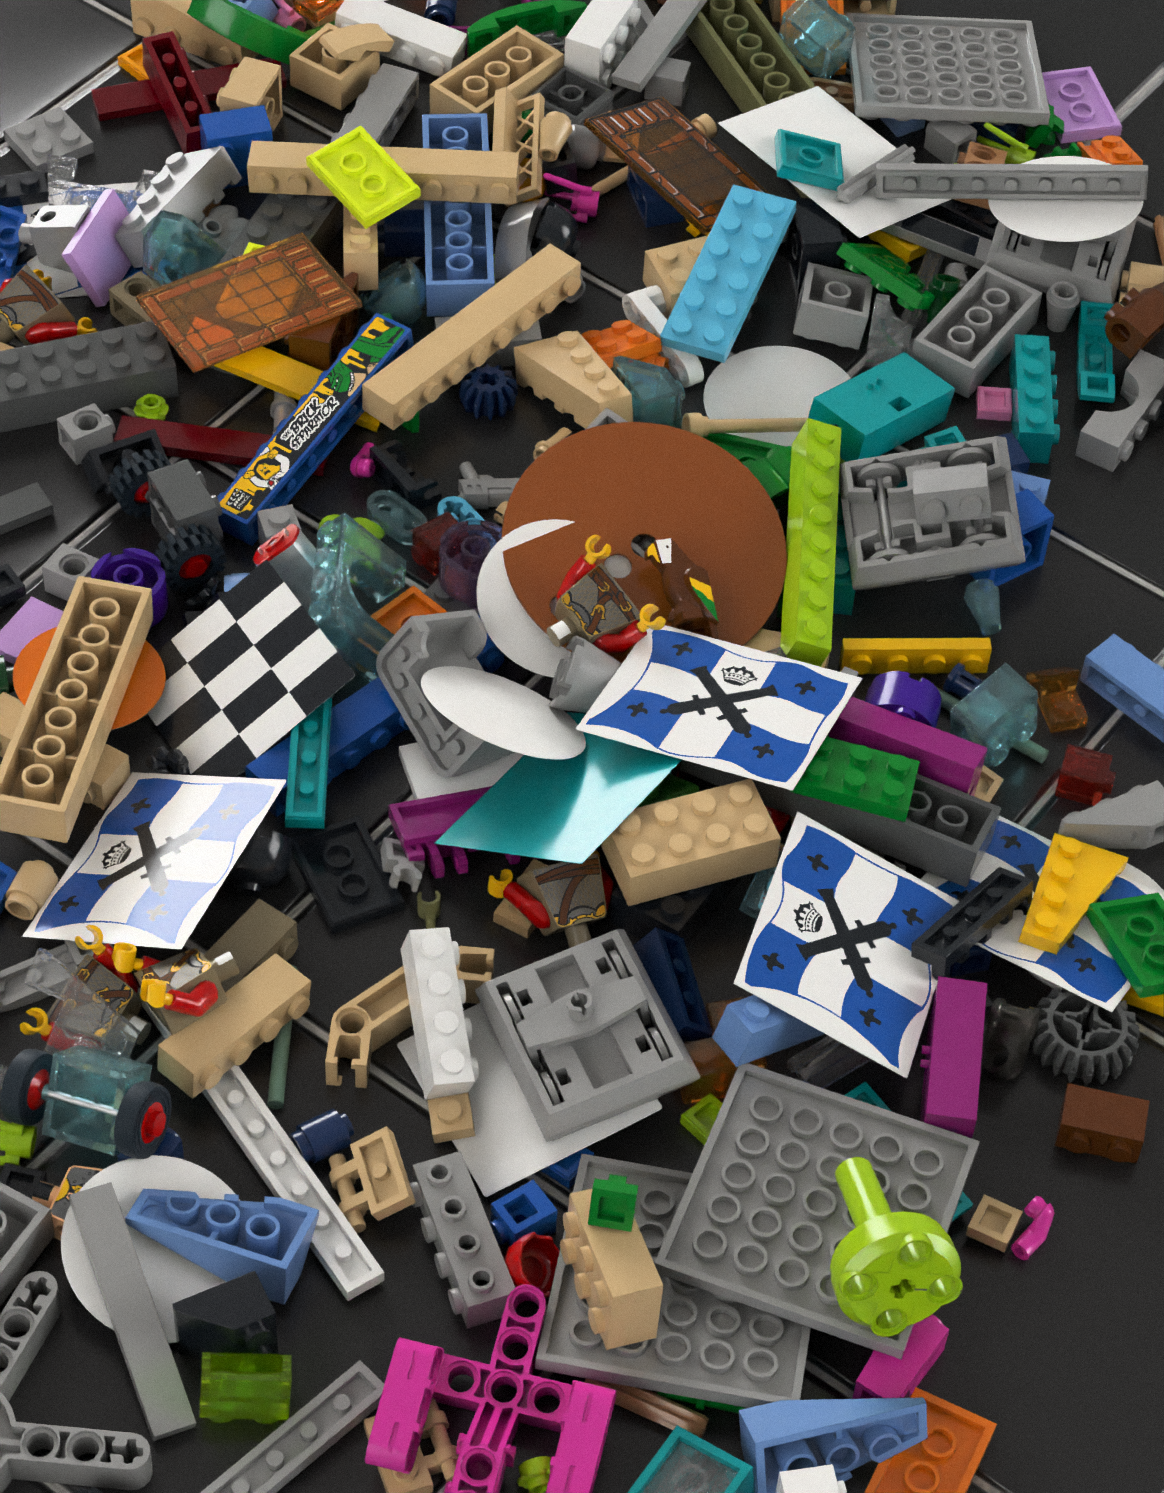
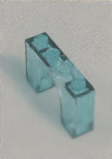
[308,512,406,682]

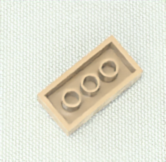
[430,25,564,136]
[601,779,781,906]

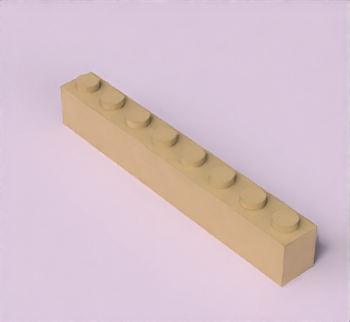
[247,141,519,204]
[362,243,581,430]

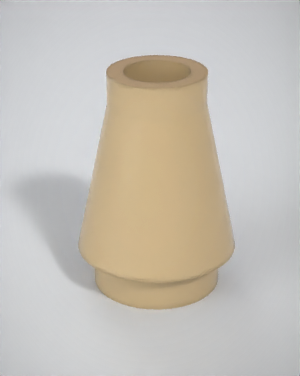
[538,111,572,162]

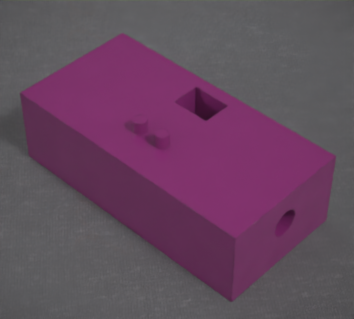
[827,696,988,796]
[919,976,987,1138]

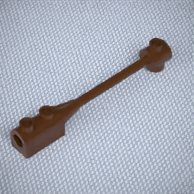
[1104,282,1164,359]

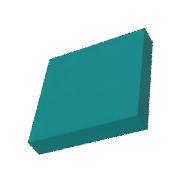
[774,129,844,191]

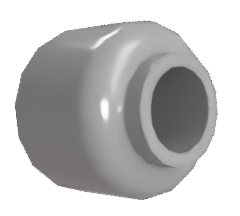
[567,124,606,170]

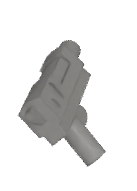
[458,461,520,509]

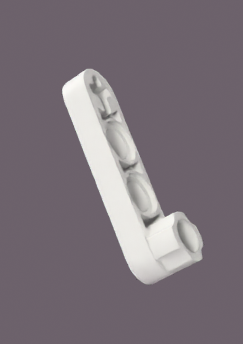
[622,285,704,388]

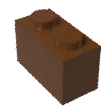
[1055,1083,1150,1164]

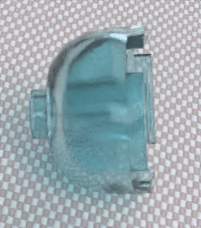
[359,259,426,324]

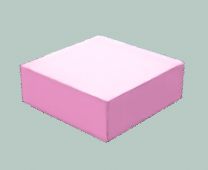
[976,386,1012,421]

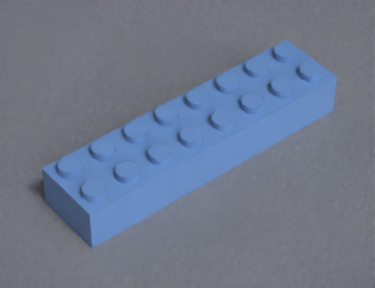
[422,113,495,317]

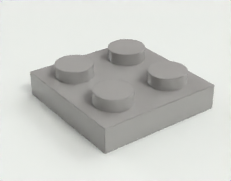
[3,107,94,173]

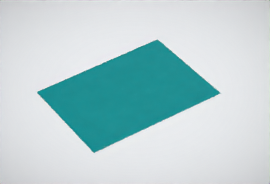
[434,712,682,864]

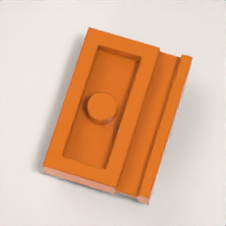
[1077,135,1143,165]

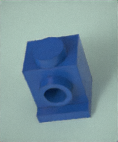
[490,1179,557,1246]

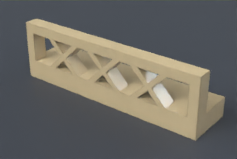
[492,87,545,207]

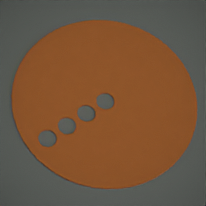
[502,422,787,663]

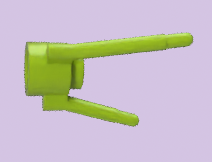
[954,122,1037,164]
[0,1120,37,1166]

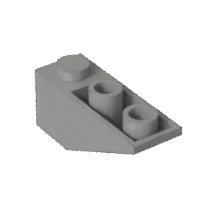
[1058,780,1164,849]

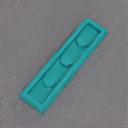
[285,698,332,829]

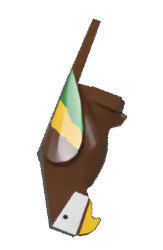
[644,538,719,640]

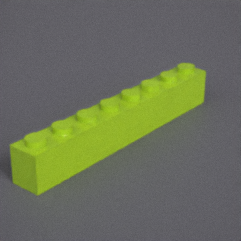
[780,418,841,667]

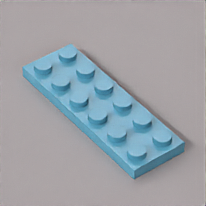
[660,184,796,363]

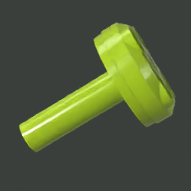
[830,1157,963,1337]

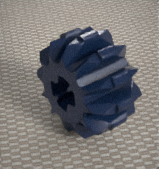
[459,362,518,421]

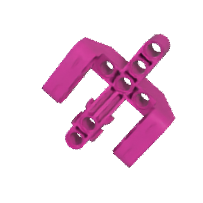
[365,1284,617,1493]

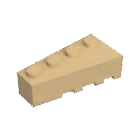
[131,0,259,66]

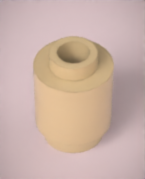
[5,860,58,920]

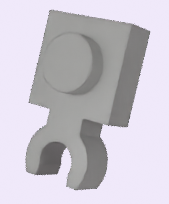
[380,837,425,892]

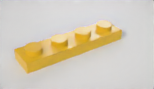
[839,638,992,675]

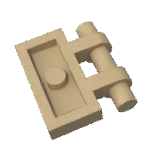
[328,1126,416,1233]
[364,1398,459,1493]

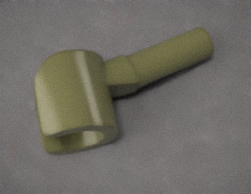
[417,891,441,929]

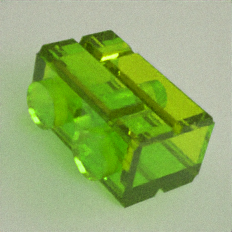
[199,1352,292,1424]

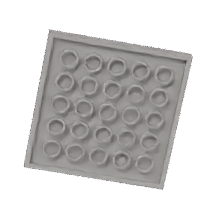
[845,13,1050,127]
[654,1063,980,1359]
[535,1153,811,1408]

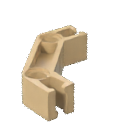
[325,946,494,1088]

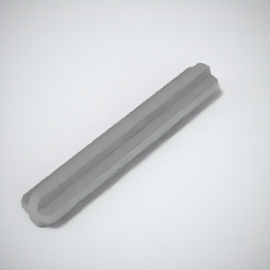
[836,144,916,204]

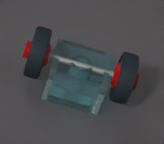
[0,1045,171,1159]

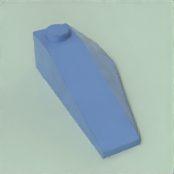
[125,1188,319,1304]
[739,1397,928,1493]

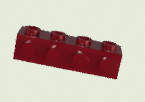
[142,31,211,154]

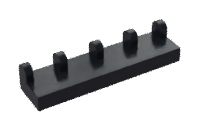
[911,867,1033,980]

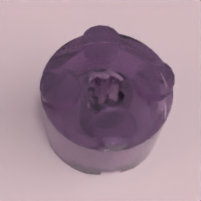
[439,520,502,609]

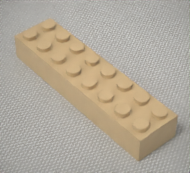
[0,575,153,843]

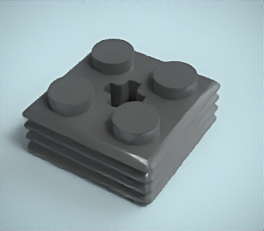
[528,67,614,128]

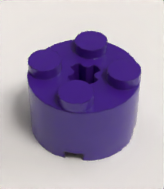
[91,548,168,633]
[865,671,942,728]

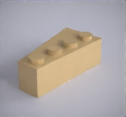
[514,330,633,429]

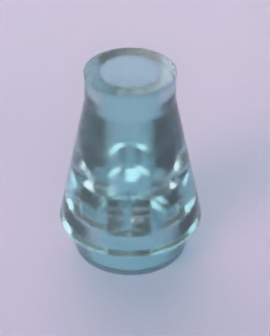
[964,579,1002,635]

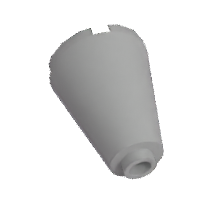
[549,636,622,713]

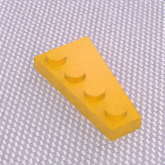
[1018,833,1129,954]

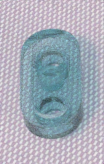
[367,490,427,545]

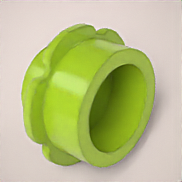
[134,394,169,421]
[517,1456,551,1493]

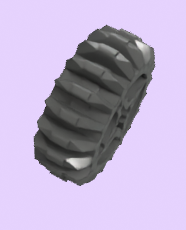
[1029,988,1140,1086]

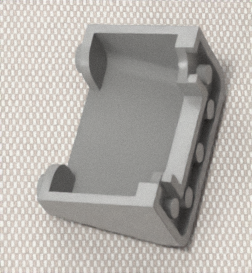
[376,609,515,778]

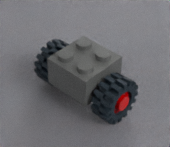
[109,449,227,593]

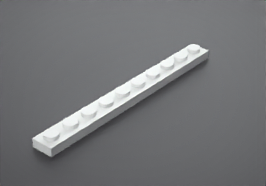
[137,988,384,1301]

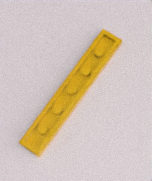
[186,319,381,433]

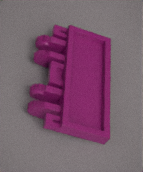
[388,786,541,879]

